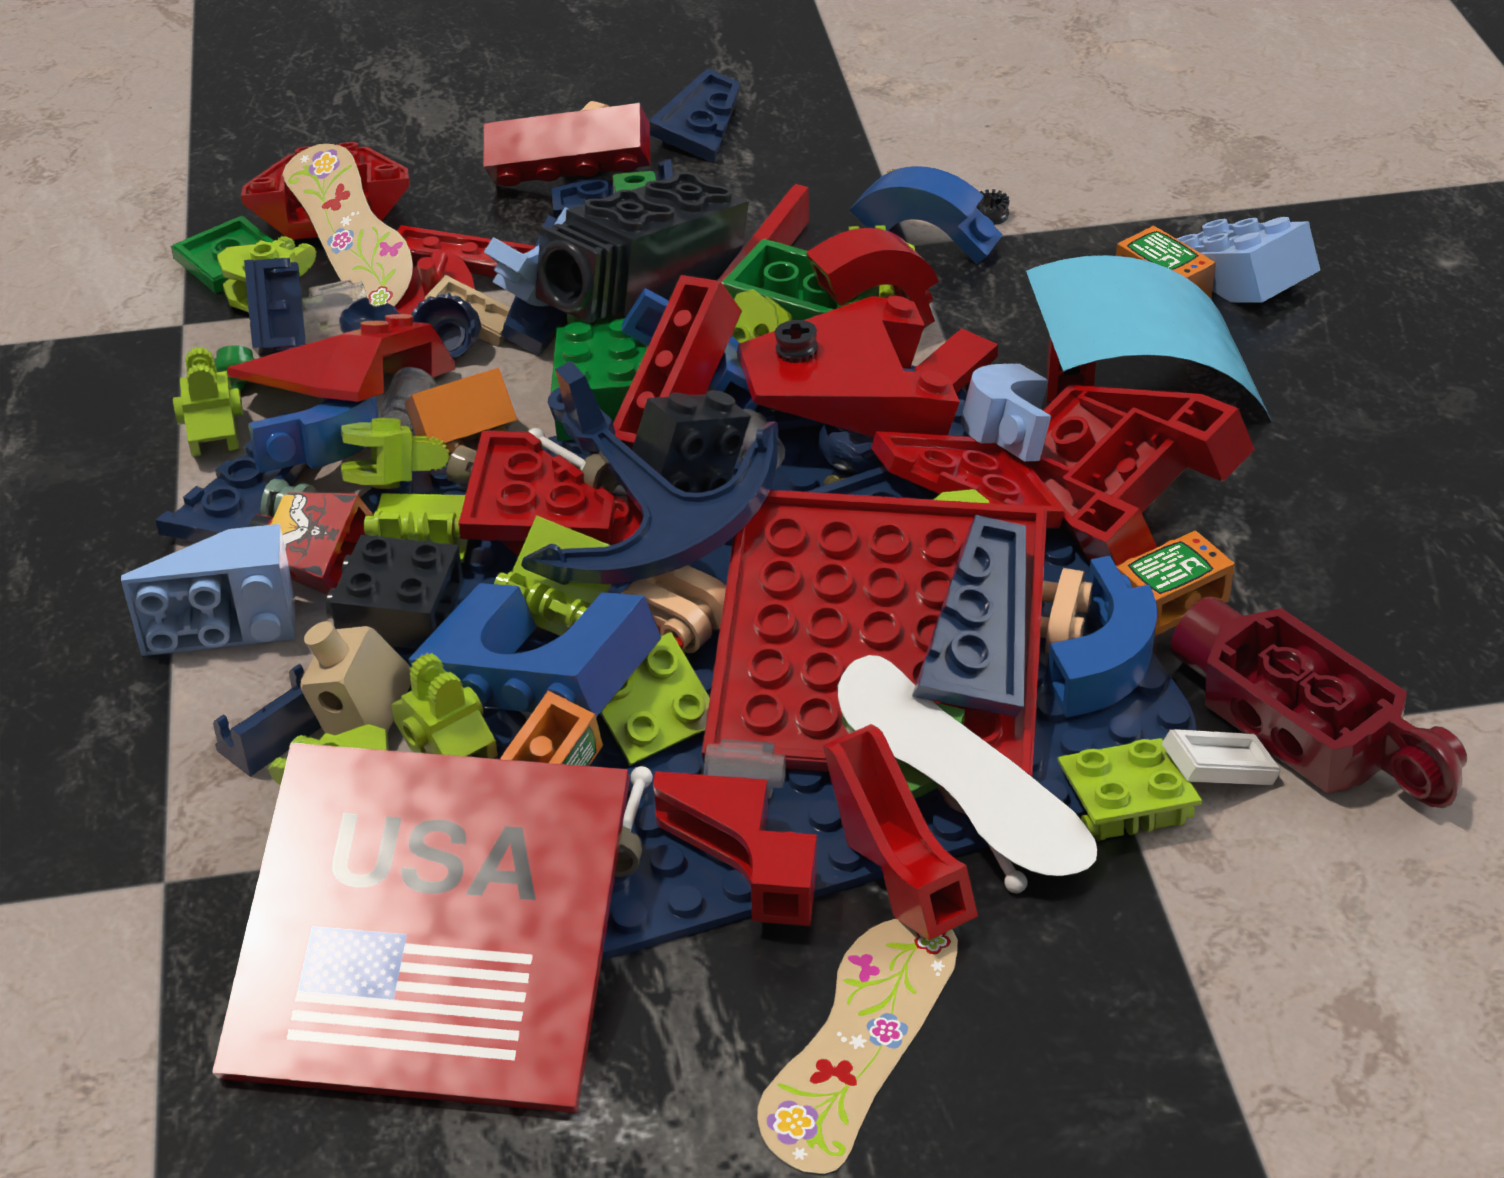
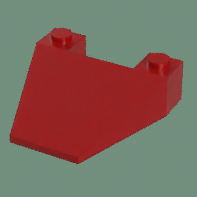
[736,296,960,437]
[1021,385,1255,566]

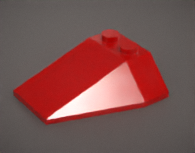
[227,314,455,402]

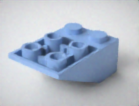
[1177,217,1320,303]
[121,524,296,656]

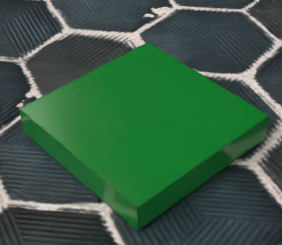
[171,216,274,294]

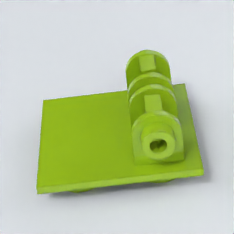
[364,493,469,563]
[494,515,612,636]
[599,632,710,766]
[1057,738,1202,841]

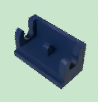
[244,258,306,355]
[213,664,322,777]

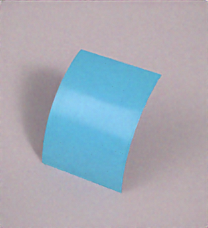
[1026,255,1272,421]

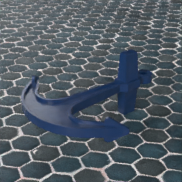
[521,361,778,585]

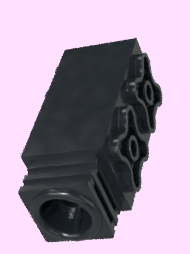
[535,172,749,324]

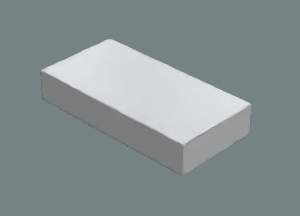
[1162,729,1281,785]

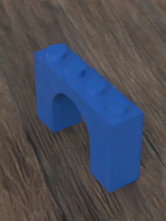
[409,583,661,717]

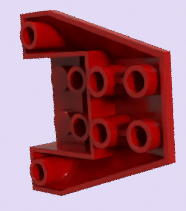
[241,142,410,240]

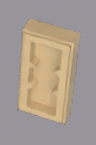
[424,275,510,347]

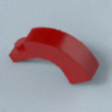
[806,228,939,328]

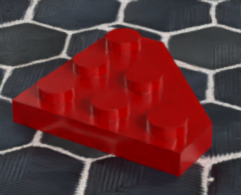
[458,431,616,544]
[871,431,1065,528]

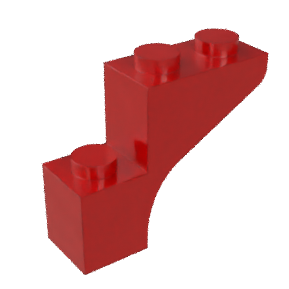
[823,724,978,940]
[653,771,817,926]

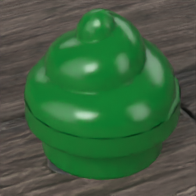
[214,345,255,392]

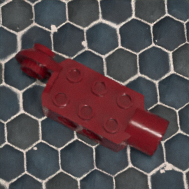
[1171,596,1467,808]

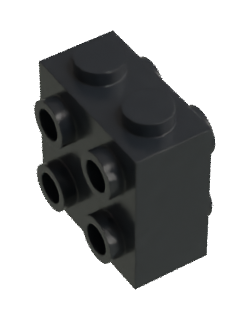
[632,390,751,493]
[326,535,464,649]

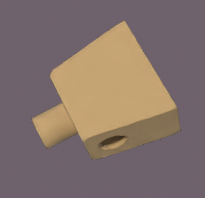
[301,621,412,735]

